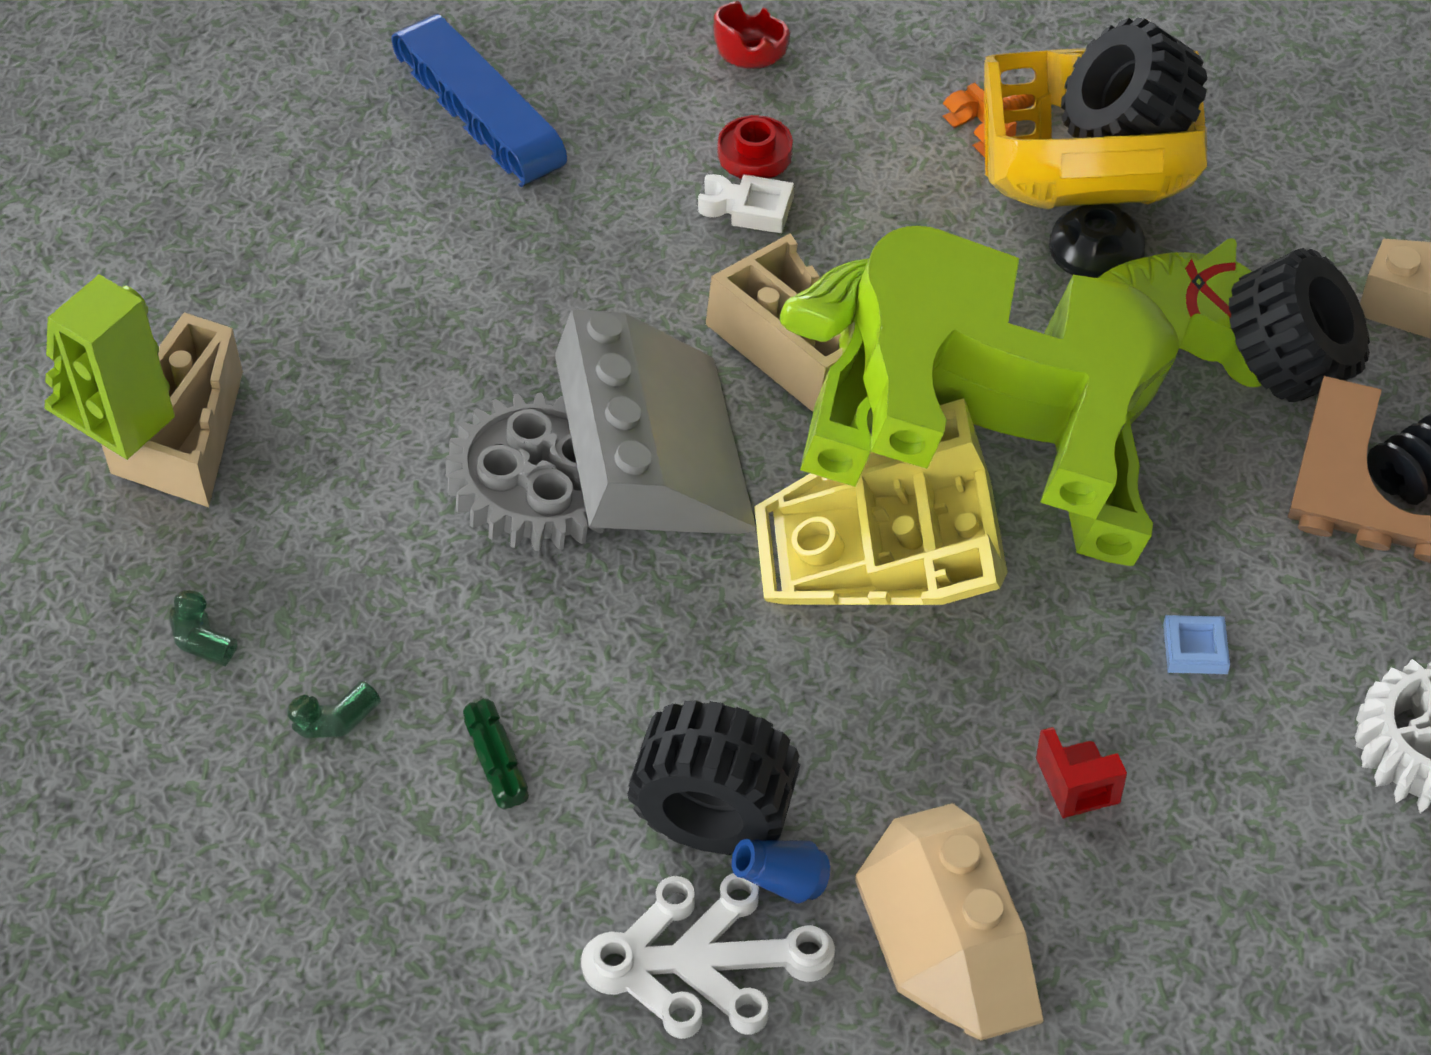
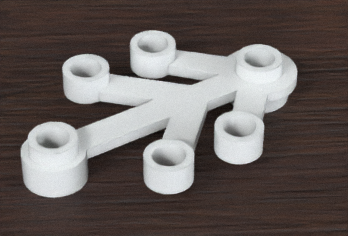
[581,873,835,1038]

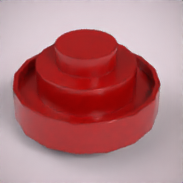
[717,115,793,179]

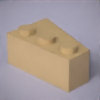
[101,313,243,507]

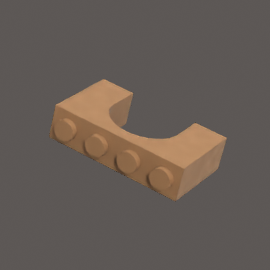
[1287,376,1431,563]

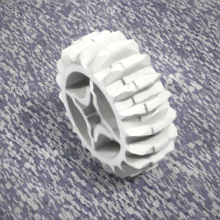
[1355,659,1431,813]

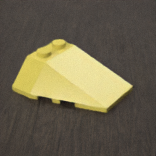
[754,398,1007,605]

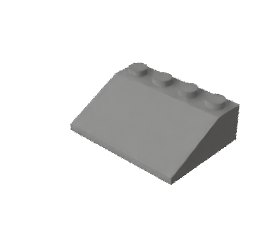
[555,309,756,534]

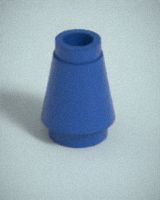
[732,839,830,903]

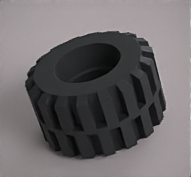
[1061,17,1207,138]
[1229,248,1370,402]
[627,700,800,855]

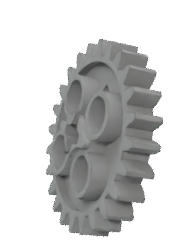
[445,393,605,551]

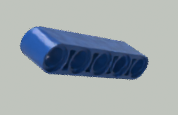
[392,14,567,187]

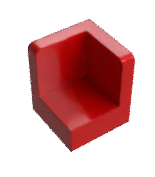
[1036,727,1127,819]

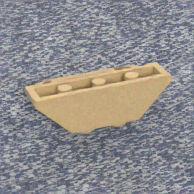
[855,803,1043,1040]

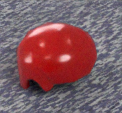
[714,1,790,69]

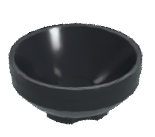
[1049,204,1145,278]

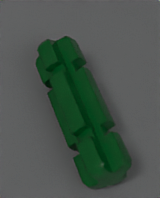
[463,698,529,809]

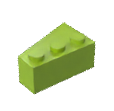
[44,274,175,460]

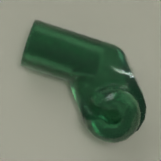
[169,590,238,667]
[287,681,381,738]

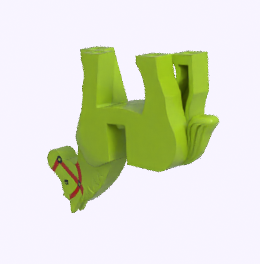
[779,226,1262,566]

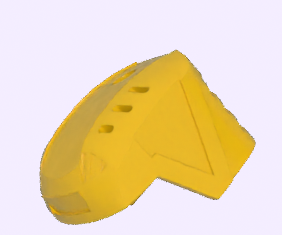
[984,48,1207,210]

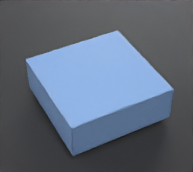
[1163,615,1230,674]

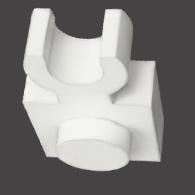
[698,174,794,234]

